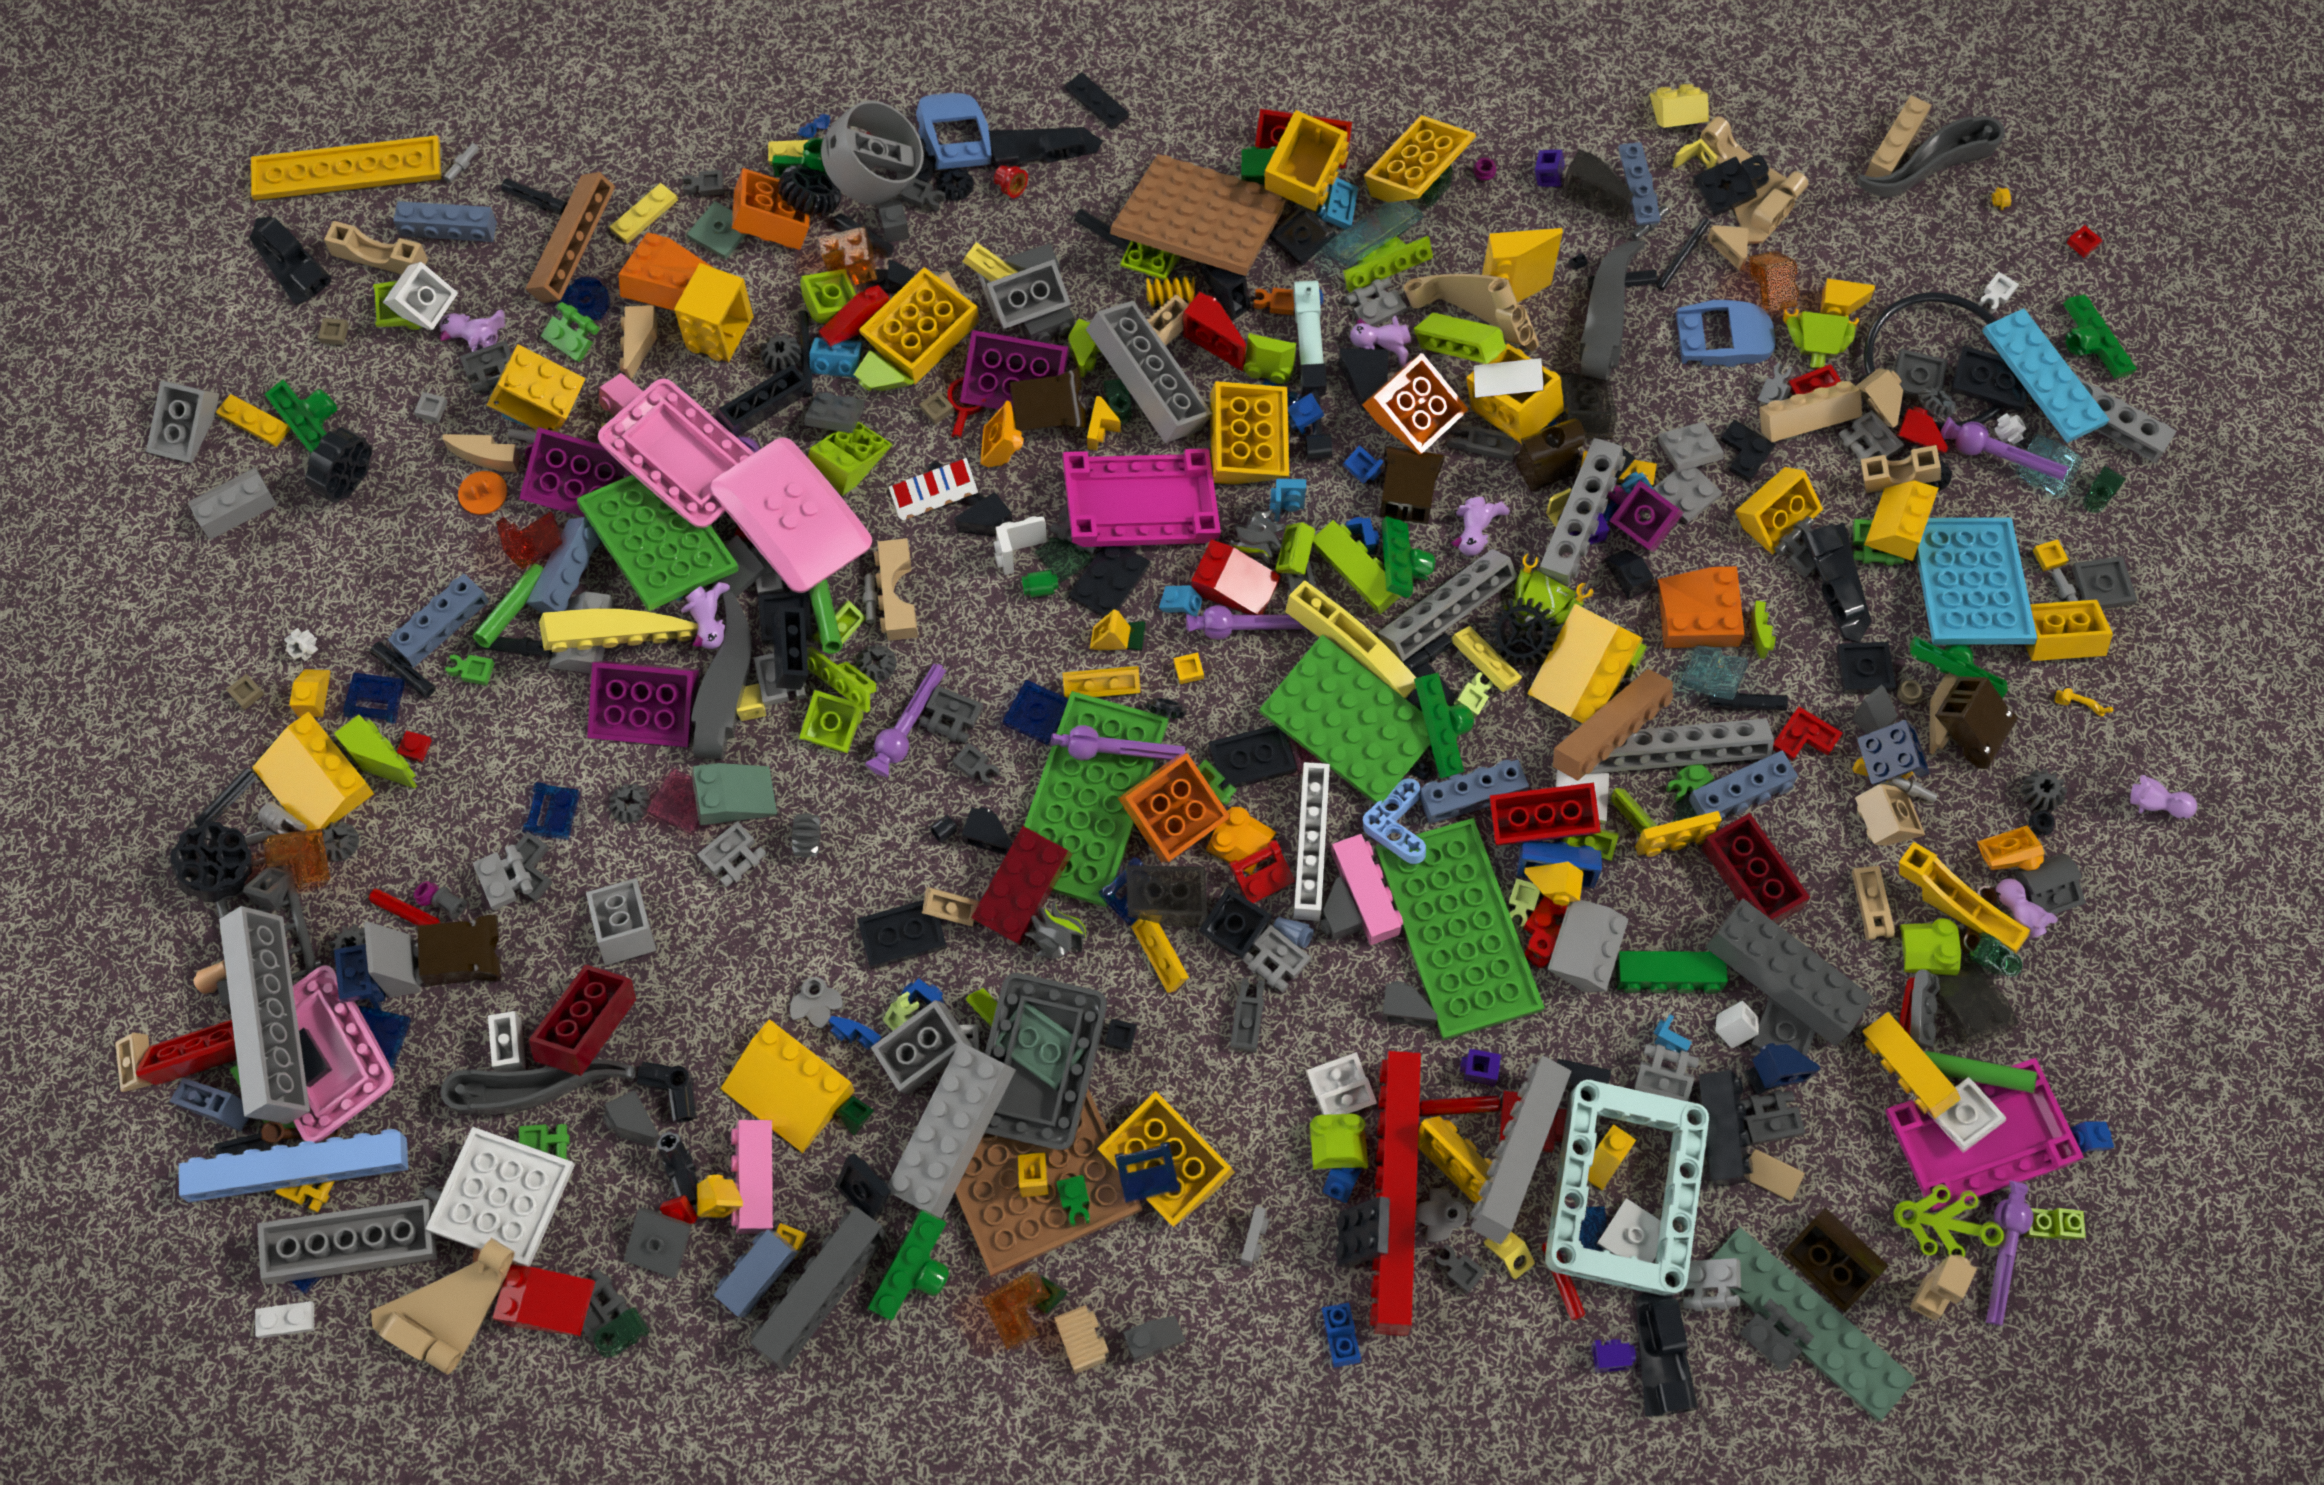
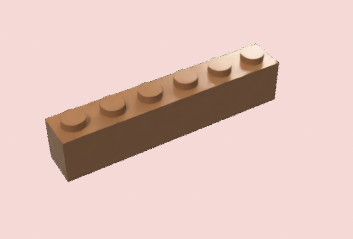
[526,172,616,303]
[1553,669,1673,781]

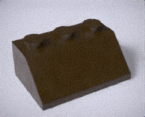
[1781,1207,1889,1312]

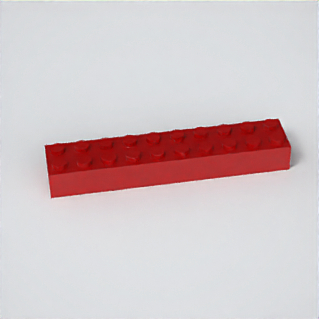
[1369,1051,1421,1336]

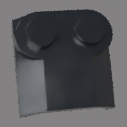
[1199,887,1272,959]

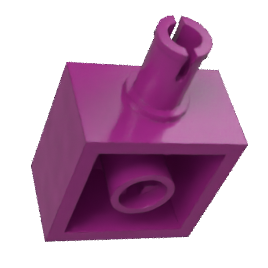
[1607,481,1684,552]

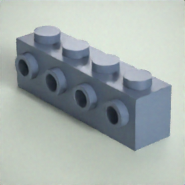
[393,201,497,242]
[526,517,600,614]
[388,574,489,668]
[1688,750,1798,822]
[1420,759,1529,824]

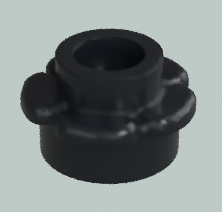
[2029,811,2055,835]

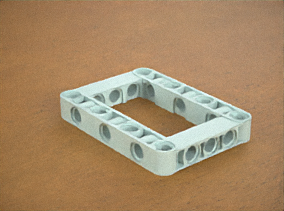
[1545,1080,1709,1297]

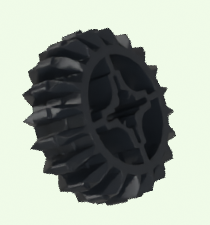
[778,165,842,217]
[1489,597,1558,666]

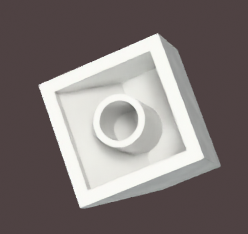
[383,262,458,330]

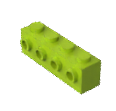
[1413,313,1507,364]
[1312,520,1401,615]

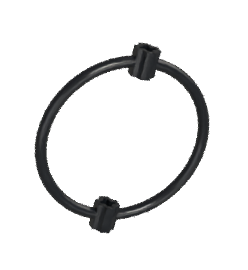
[1859,292,2004,432]

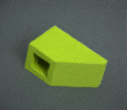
[1068,318,1102,378]

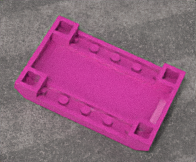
[1062,448,1221,547]
[1885,1058,2084,1212]

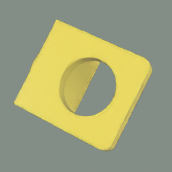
[1673,139,1717,169]
[1546,488,1572,527]
[736,684,766,721]
[1484,1232,1535,1279]

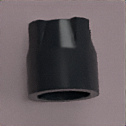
[929,815,957,843]

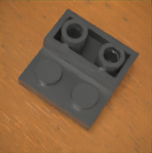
[2013,853,2086,914]

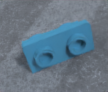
[1316,178,1358,230]
[809,337,863,377]
[1270,479,1306,521]

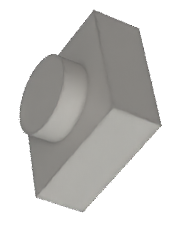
[414,392,448,423]

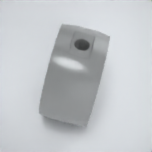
[821,101,924,205]

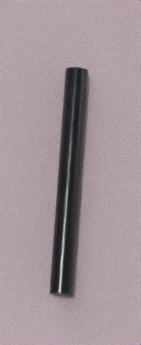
[1656,218,1711,291]
[798,310,813,397]

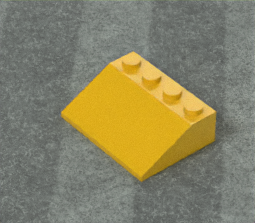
[1364,115,1476,203]
[1482,228,1563,303]
[859,267,979,385]
[1210,381,1289,485]
[1527,604,1643,723]
[252,711,374,841]
[720,1019,855,1153]
[1097,1091,1235,1227]
[1418,1116,1492,1204]

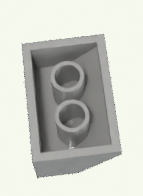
[985,259,1071,330]
[189,467,277,540]
[549,592,616,674]
[1547,899,1629,992]

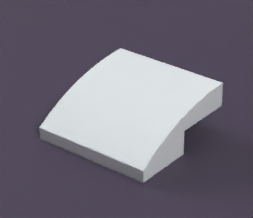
[1305,1052,1377,1115]

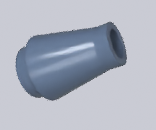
[1273,916,1314,948]

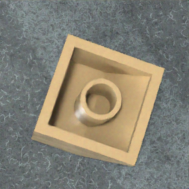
[1856,368,1903,428]
[1855,784,1925,846]

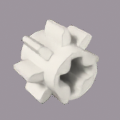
[1995,413,2026,445]
[284,628,318,661]

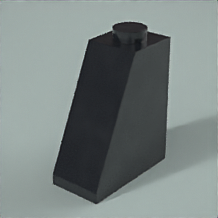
[1339,348,1388,412]

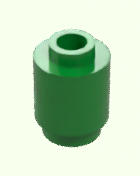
[1022,570,1059,598]

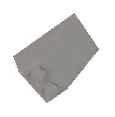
[146,381,219,463]
[586,878,657,966]
[364,922,423,998]

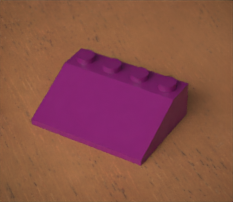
[960,330,1069,409]
[519,427,633,517]
[587,660,700,747]

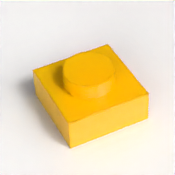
[2033,539,2069,572]
[1173,653,1204,684]
[776,1223,807,1260]

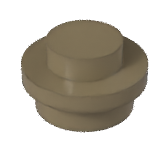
[1896,680,1923,705]

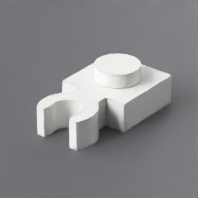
[1978,272,2019,314]

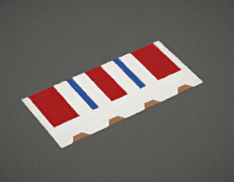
[889,458,978,520]

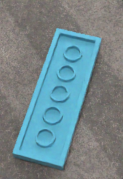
[1982,308,2110,443]

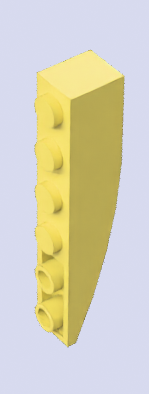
[1285,580,1416,699]
[539,609,698,652]

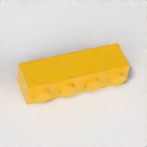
[1862,1012,1961,1119]

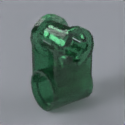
[1420,165,1453,207]
[1103,378,1132,425]
[2083,466,2126,513]
[1968,932,2023,977]
[594,1307,651,1358]

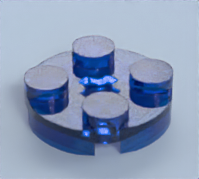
[561,277,610,321]

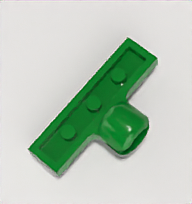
[772,138,828,177]
[2063,294,2137,379]
[264,379,338,453]
[1381,516,1435,599]
[1909,636,2008,698]
[1414,672,1474,778]
[867,1208,949,1321]

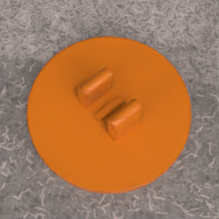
[458,471,508,515]

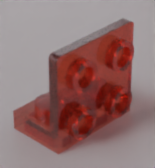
[496,511,562,570]

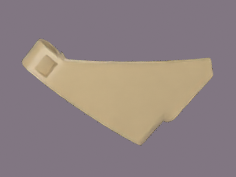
[1700,116,1809,244]
[1404,274,1540,351]
[371,1237,515,1375]

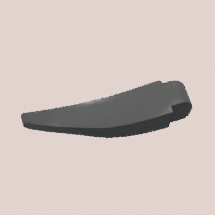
[1857,116,2005,198]
[1579,240,1645,381]
[691,591,752,760]
[441,1059,635,1115]

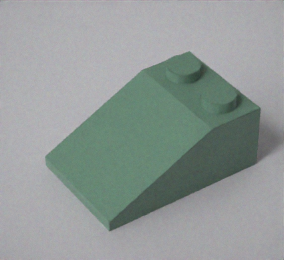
[692,763,777,825]

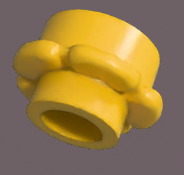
[1992,187,2011,210]

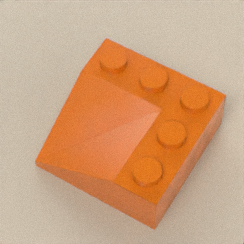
[732,168,810,250]
[619,232,712,311]
[1362,353,1469,455]
[1657,566,1745,648]
[1118,753,1230,862]

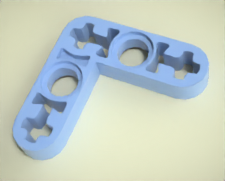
[1363,778,1426,864]

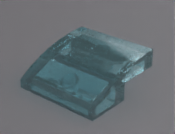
[2016,434,2084,498]
[1681,646,1748,700]

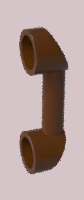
[1959,885,1997,954]
[261,1121,341,1145]

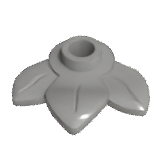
[790,977,843,1029]
[1415,1188,1468,1243]

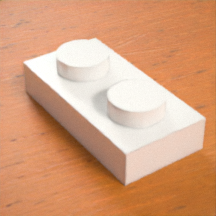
[255,1301,314,1338]

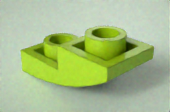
[1751,600,1776,659]
[2024,1208,2086,1239]

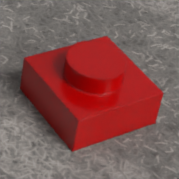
[2067,225,2102,258]
[397,730,432,763]
[659,1195,698,1224]

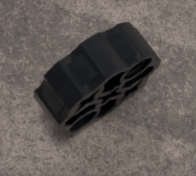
[305,427,372,503]
[170,822,253,902]

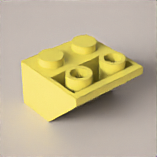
[1650,84,1709,128]

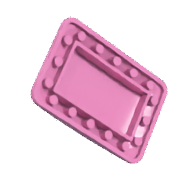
[598,379,754,528]
[711,438,872,593]
[293,965,394,1143]

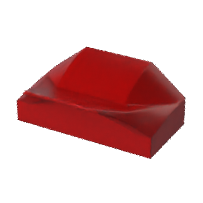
[1787,364,1842,395]

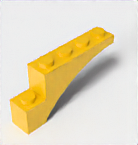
[1899,842,2030,954]

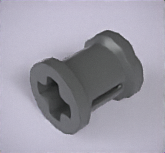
[431,886,467,920]

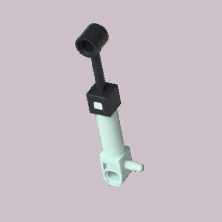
[1293,280,1332,460]

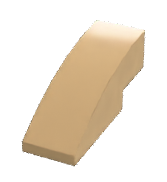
[442,434,520,473]

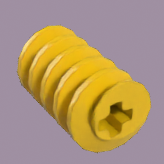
[1146,276,1195,308]

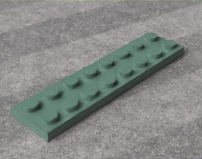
[1711,1227,1916,1422]

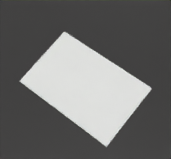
[1474,358,1543,398]

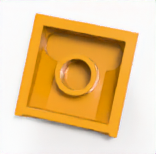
[980,400,1024,468]
[1206,806,1277,875]
[1977,825,2045,871]

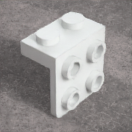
[994,516,1047,575]

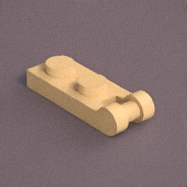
[1852,866,1895,940]

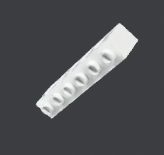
[1294,762,1330,921]

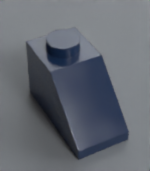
[1752,1043,1821,1088]

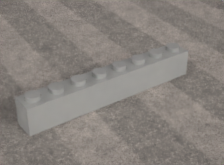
[1470,1056,1571,1245]

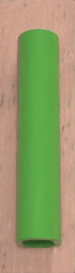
[473,563,544,648]
[809,578,843,654]
[1925,1051,2037,1093]

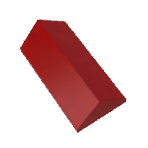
[1255,108,1352,169]
[135,1020,237,1085]

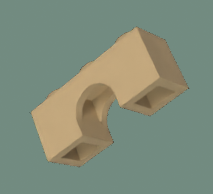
[1861,445,1941,494]

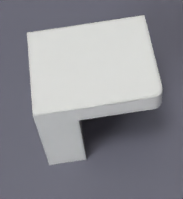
[1716,1000,1759,1048]

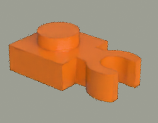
[1254,288,1294,315]

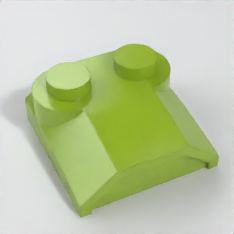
[800,269,856,324]
[373,281,422,330]
[1243,333,1296,384]
[799,690,863,754]
[1900,918,1961,975]
[1310,1114,1368,1170]

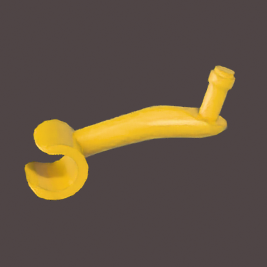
[2055,688,2113,717]

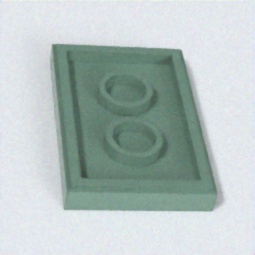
[995,1002,1086,1091]

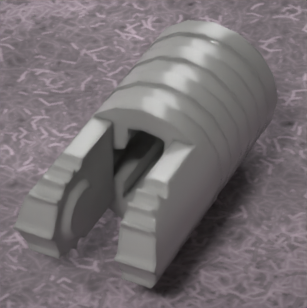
[258,801,307,846]

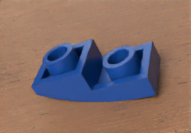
[828,1016,883,1050]
[1322,1303,1361,1368]

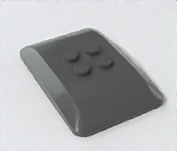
[985,973,1107,1150]

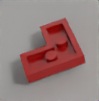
[1773,706,1843,762]

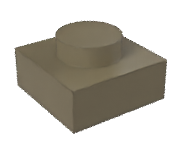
[318,318,349,345]
[919,390,954,425]
[226,674,264,710]

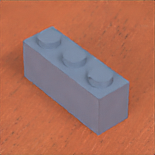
[714,1229,799,1318]

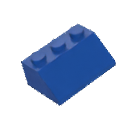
[1517,840,1602,888]

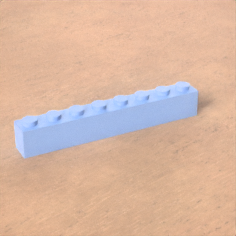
[179,1129,408,1202]

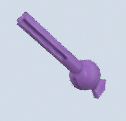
[1941,417,2068,481]
[1186,605,1307,640]
[865,664,946,777]
[1050,725,1185,761]
[1986,1181,2033,1326]

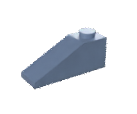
[169,1078,249,1132]

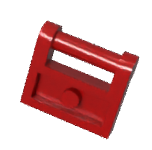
[1229,839,1296,903]

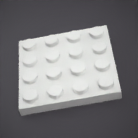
[426,1127,575,1266]

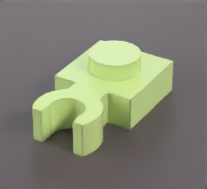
[1454,672,1493,718]
[1509,878,1541,928]
[883,992,919,1031]

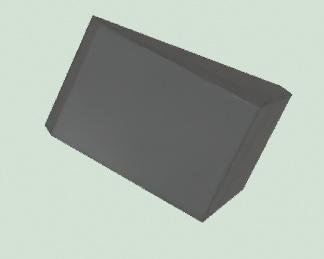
[243,866,293,911]

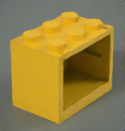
[1265,110,1349,211]
[674,263,754,362]
[487,344,586,432]
[1466,344,1564,444]

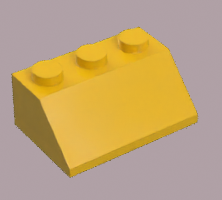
[1735,467,1823,554]
[1864,480,1938,561]
[2024,600,2113,661]

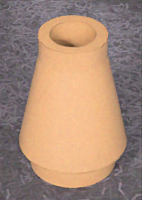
[194,960,227,994]

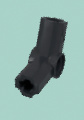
[637,1061,697,1123]
[656,1131,699,1206]

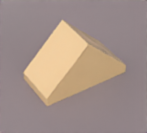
[1707,225,1748,271]

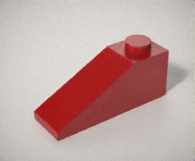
[818,285,890,347]

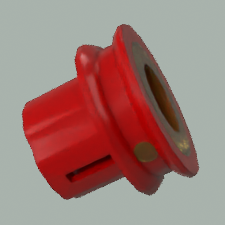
[994,166,1028,198]

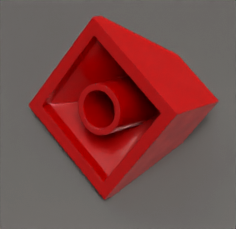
[1896,406,1948,454]

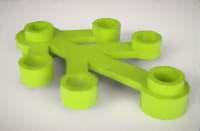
[1893,1184,2004,1258]

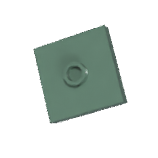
[687,201,747,260]

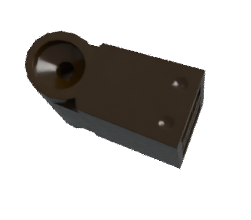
[1009,368,1087,431]
[1516,418,1585,492]
[1379,446,1445,524]
[1935,676,2018,769]
[417,914,501,987]

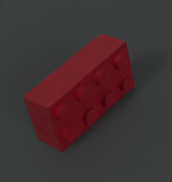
[1701,813,1811,924]
[971,826,1072,946]
[529,964,636,1076]

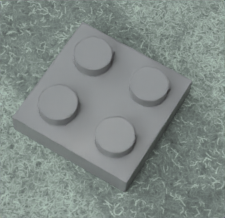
[1658,422,1724,472]
[1653,467,1723,525]

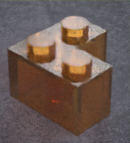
[819,226,877,285]
[1749,250,1800,312]
[263,829,330,889]
[981,1271,1050,1349]

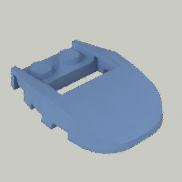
[916,93,991,170]
[1676,300,1776,367]

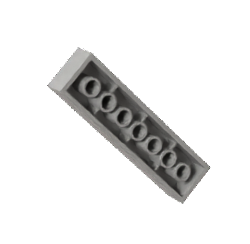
[219,906,310,1124]

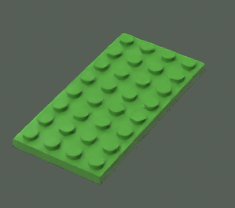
[1024,691,1169,907]
[1375,818,1545,1041]

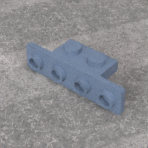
[1618,142,1661,226]

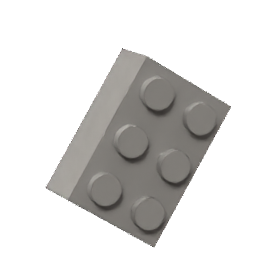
[871,1000,973,1094]

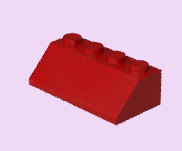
[1489,782,1601,846]

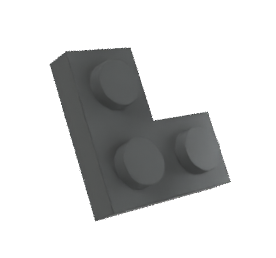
[504,831,553,903]

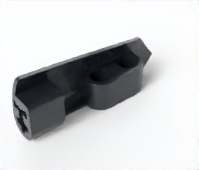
[989,127,1103,169]
[249,216,332,305]
[1802,523,1872,643]
[1636,1292,1699,1417]

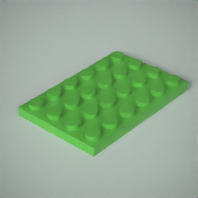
[577,475,738,611]
[1259,634,1431,804]

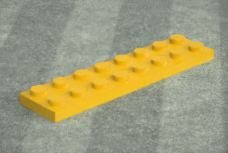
[251,135,441,201]

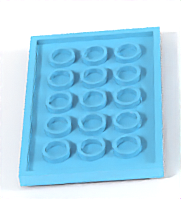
[1916,518,2037,645]

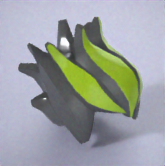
[1230,509,1285,564]
[1024,902,1086,960]

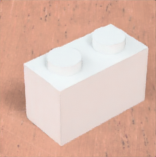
[488,1011,526,1072]

